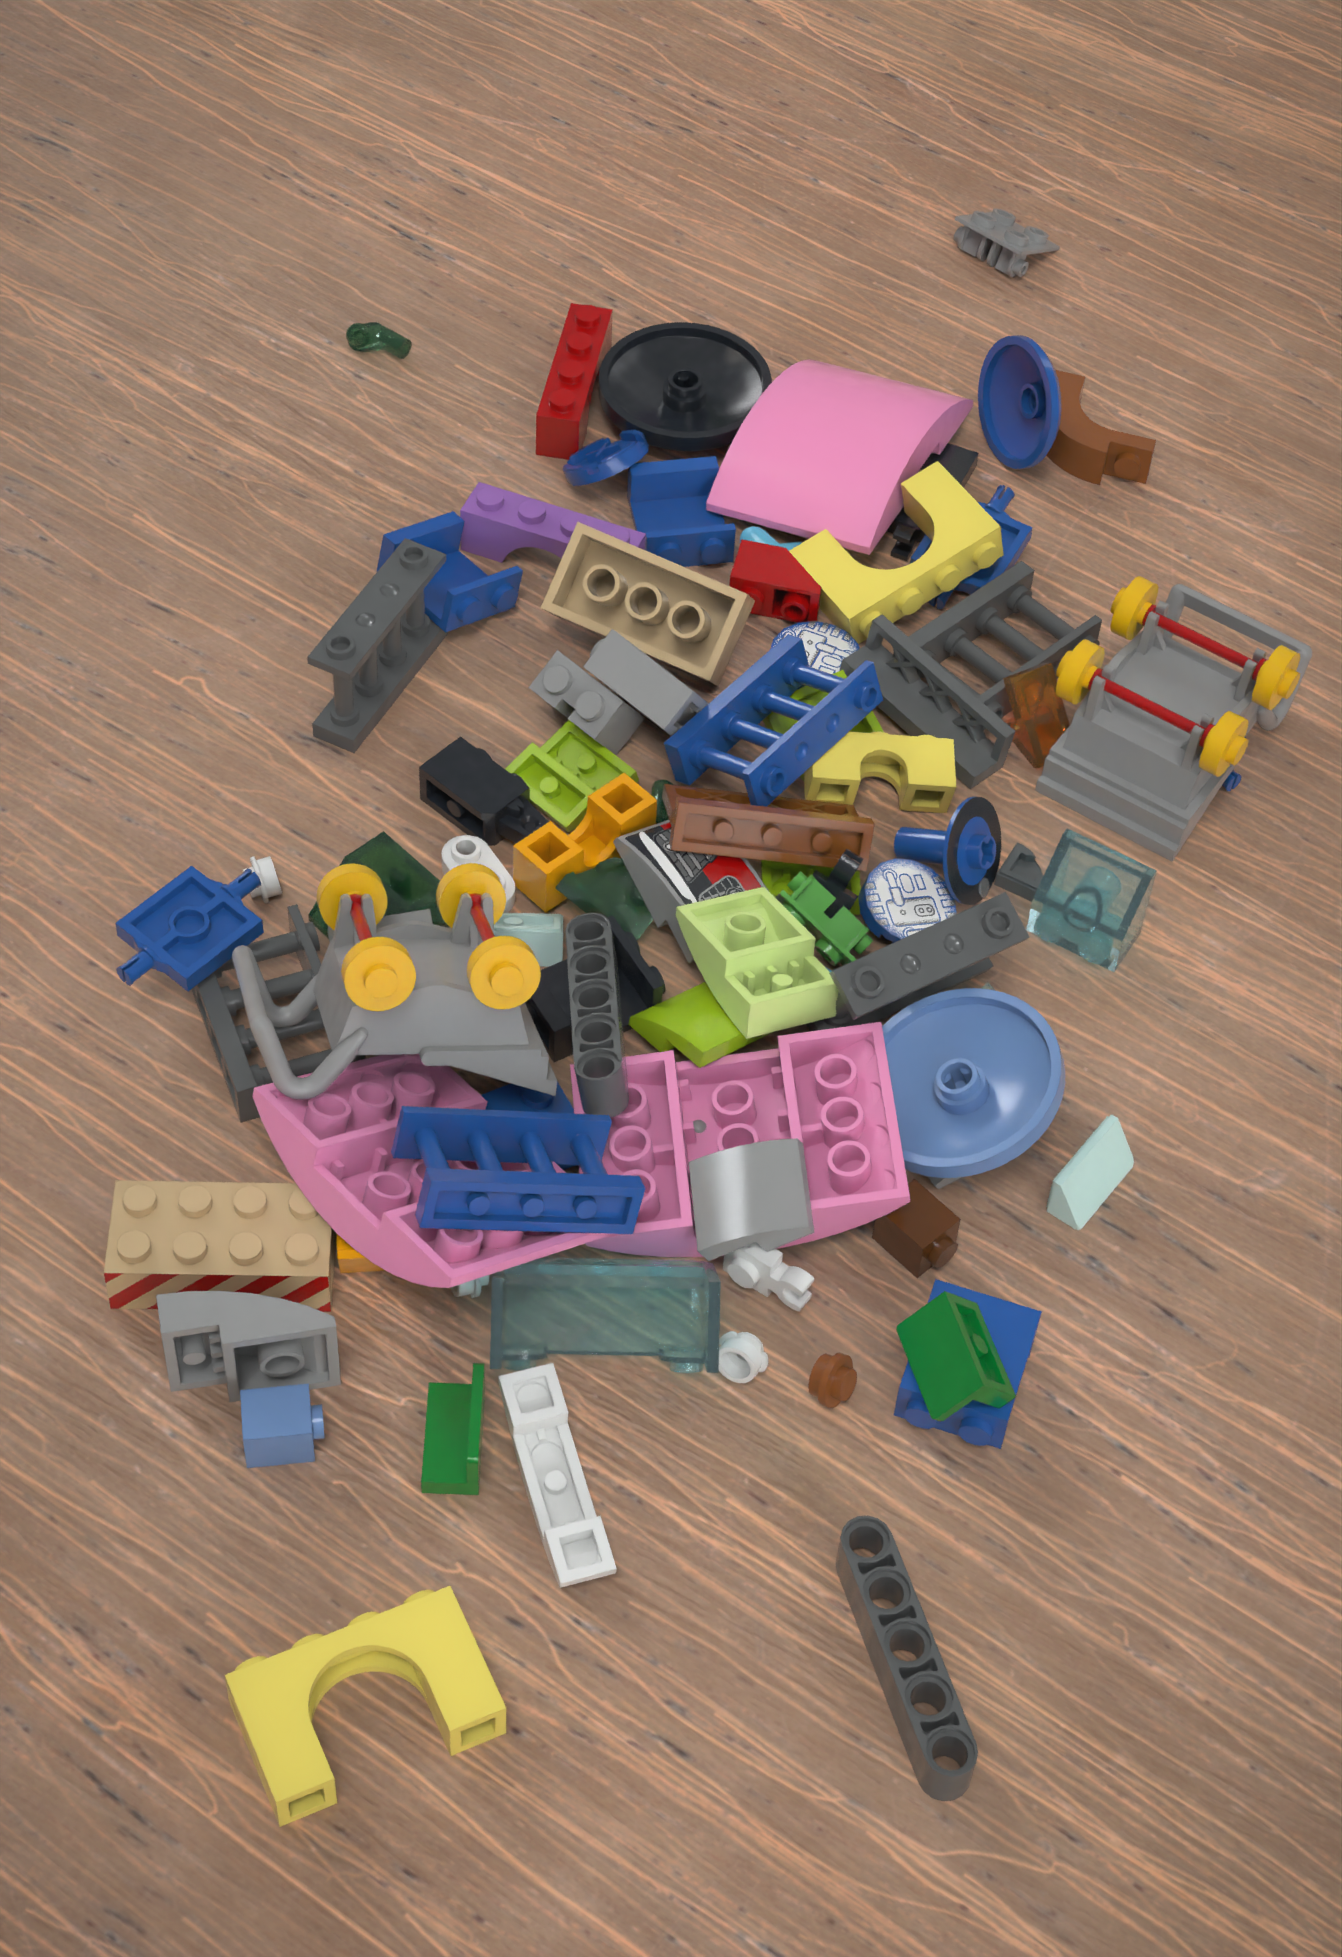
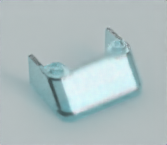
[490,1257,721,1373]

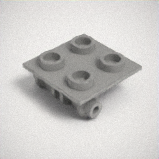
[953,208,1060,277]

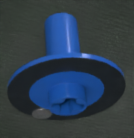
[894,797,1001,905]

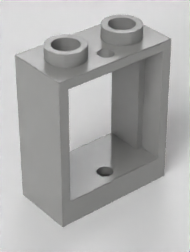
[583,629,708,736]

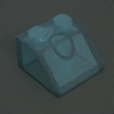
[1026,828,1157,972]

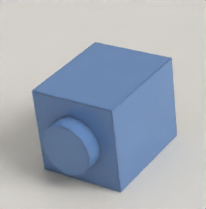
[240,1383,325,1468]

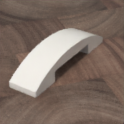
[498,1363,617,1588]

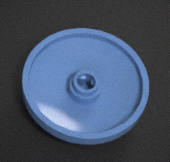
[882,988,1065,1178]

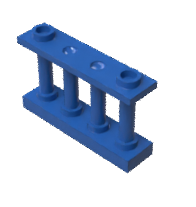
[664,634,883,807]
[391,1106,645,1234]

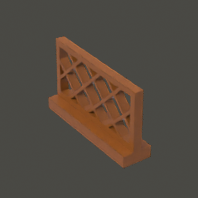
[662,784,875,871]

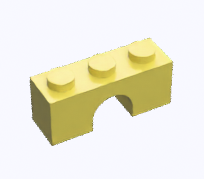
[804,731,956,813]

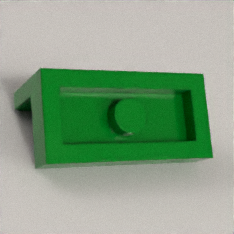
[896,1291,1016,1421]
[421,1363,485,1495]

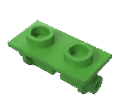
[775,871,873,966]

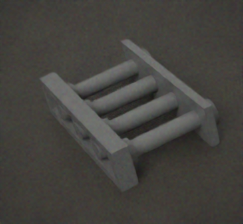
[307,538,448,753]
[893,561,1102,731]
[806,892,1029,1031]
[191,904,366,1123]

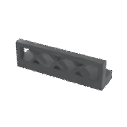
[839,614,1016,789]

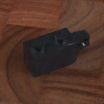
[419,736,549,846]

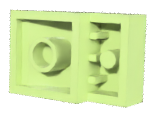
[676,887,839,1039]

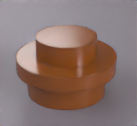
[808,1352,857,1408]

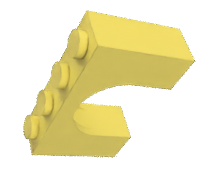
[789,461,1003,644]
[225,1586,506,1827]

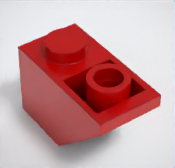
[729,539,822,623]

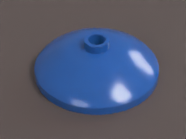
[978,335,1061,469]

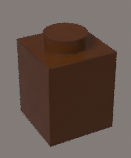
[872,1179,961,1278]

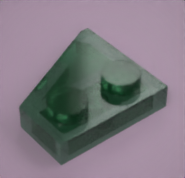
[555,857,653,940]

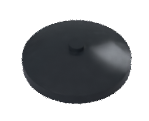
[598,322,772,451]

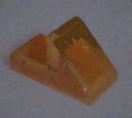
[1003,663,1070,768]

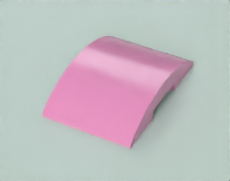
[706,359,973,555]
[570,1022,910,1257]
[252,1054,613,1288]

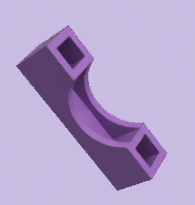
[460,482,646,563]

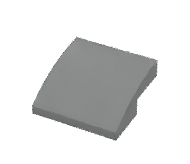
[689,1138,814,1261]

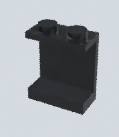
[525,915,666,1062]

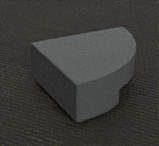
[994,842,1045,904]

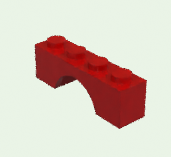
[536,303,613,460]

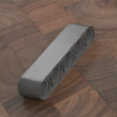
[565,913,629,1118]
[836,1515,978,1801]

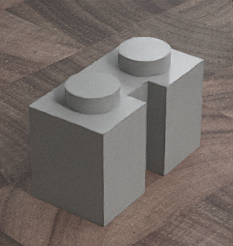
[528,650,645,755]

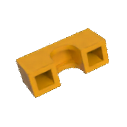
[513,773,657,913]

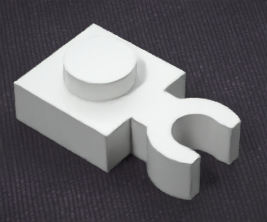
[723,1242,814,1312]

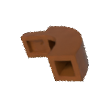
[1046,370,1156,485]

